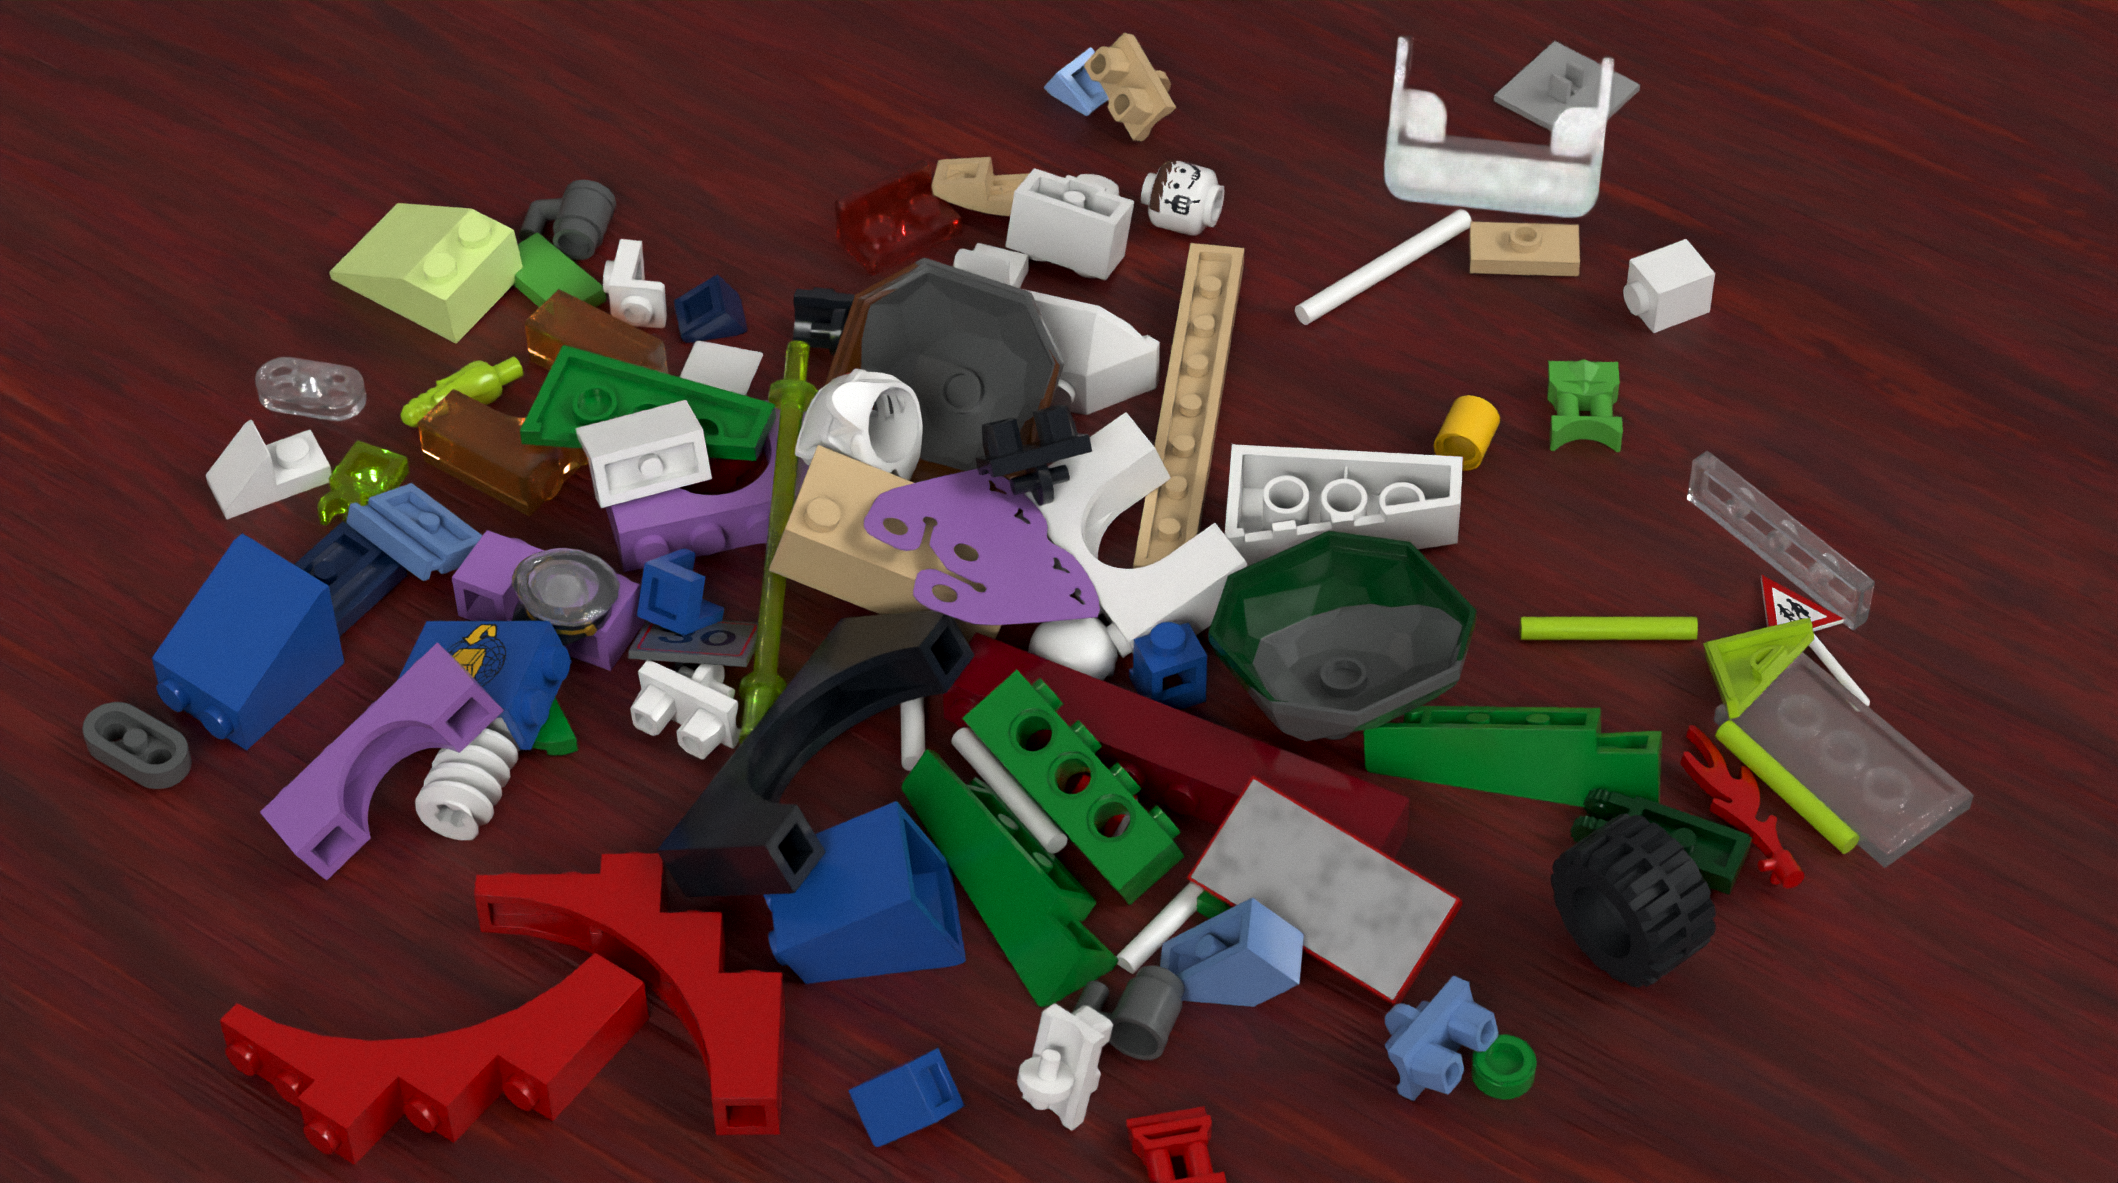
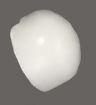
[1028,618,1118,681]

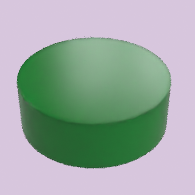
[1471,1034,1536,1099]

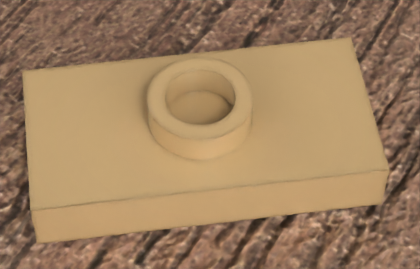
[1469,222,1580,276]

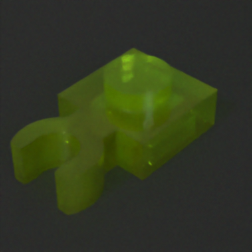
[317,440,409,526]

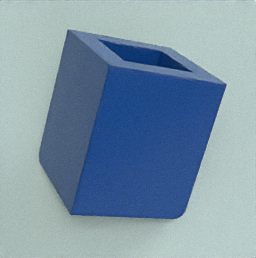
[637,548,724,636]
[848,1048,965,1147]

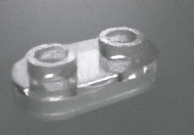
[255,357,367,421]

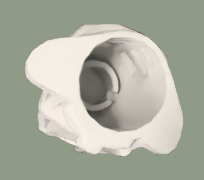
[795,368,923,481]

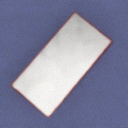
[1187,775,1464,1006]

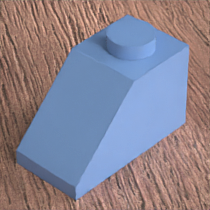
[1160,898,1304,1007]

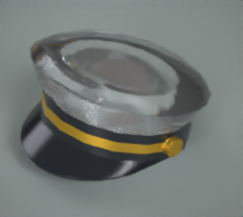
[512,548,620,646]

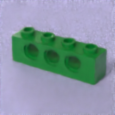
[963,670,1185,905]

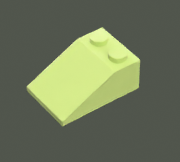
[329,203,523,344]

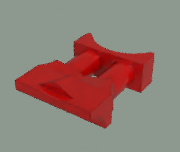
[1126,1106,1227,1183]

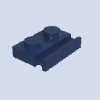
[294,521,407,637]

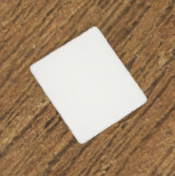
[680,341,763,396]

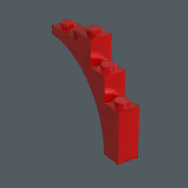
[474,851,785,1135]
[220,953,649,1165]

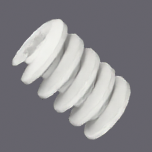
[415,718,520,840]

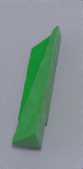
[1364,706,1662,807]
[902,749,1119,1007]

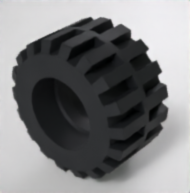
[1551,814,1716,988]

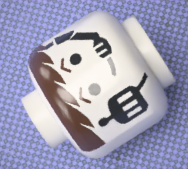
[1141,160,1224,235]

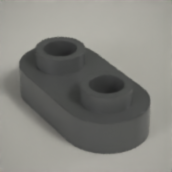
[83,702,192,789]

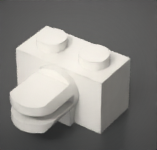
[1005,168,1134,280]

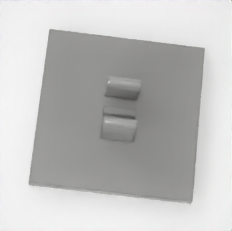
[1494,41,1640,146]

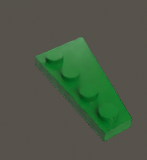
[520,345,776,461]

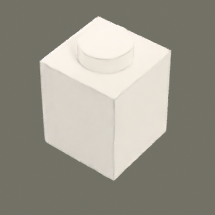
[1623,239,1715,333]

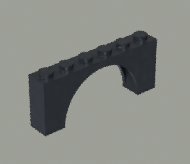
[657,610,975,897]

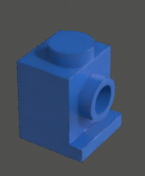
[1129,622,1207,710]

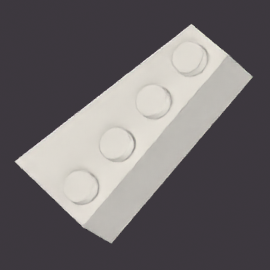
[1225,444,1463,566]

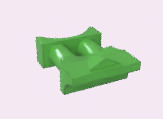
[1547,359,1623,452]

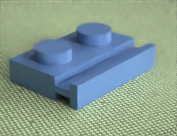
[346,483,483,581]

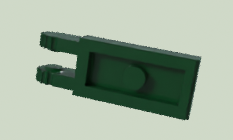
[1570,788,1752,895]

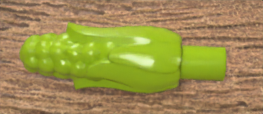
[400,357,524,428]

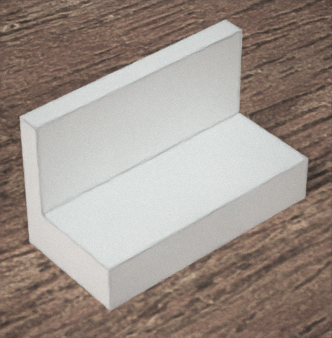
[576,400,712,508]

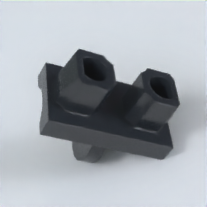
[793,287,855,356]
[975,405,1092,506]

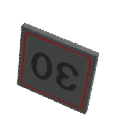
[628,620,765,673]

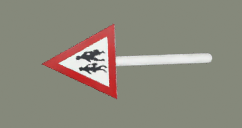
[1760,574,1870,708]

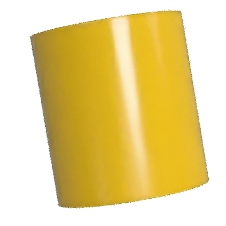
[1434,395,1500,471]

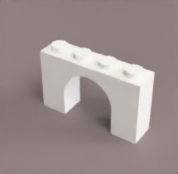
[1017,412,1248,658]

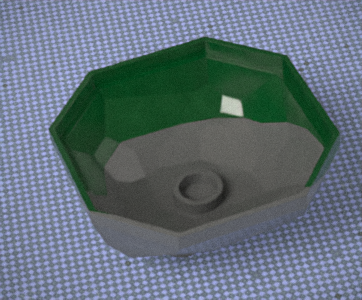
[1208,531,1476,741]

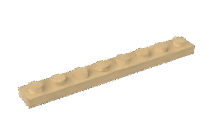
[1133,243,1244,568]

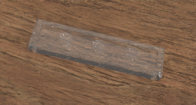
[1687,451,1875,630]

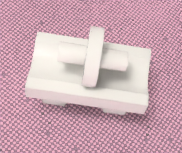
[630,660,743,760]
[1017,1003,1113,1131]

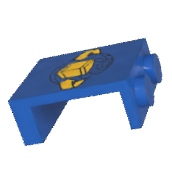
[398,621,572,750]

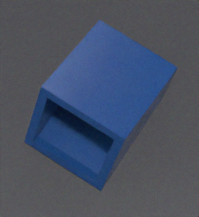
[152,533,345,750]
[764,801,966,984]

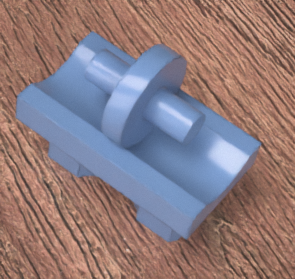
[1385,976,1498,1101]

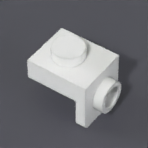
[603,239,667,328]

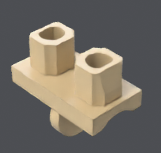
[1084,33,1176,141]

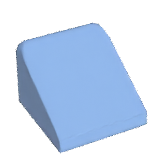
[1044,47,1109,117]

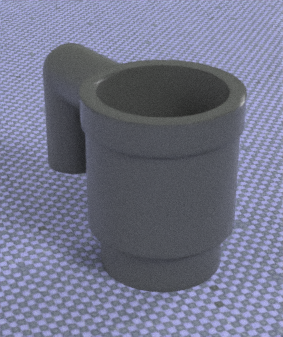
[519,180,617,260]
[1072,965,1185,1060]

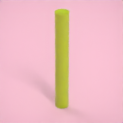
[1519,617,1698,640]
[1715,720,1860,854]

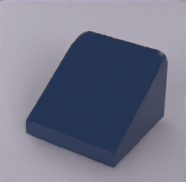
[673,274,748,343]

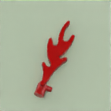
[1680,725,1805,889]

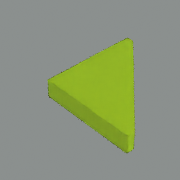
[1703,618,1814,719]

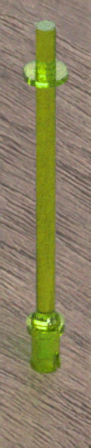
[739,340,818,744]

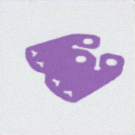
[864,469,1100,626]

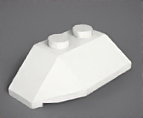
[1023,289,1160,415]

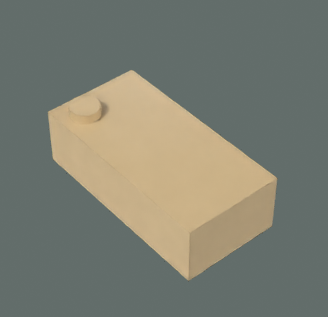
[769,445,1002,643]

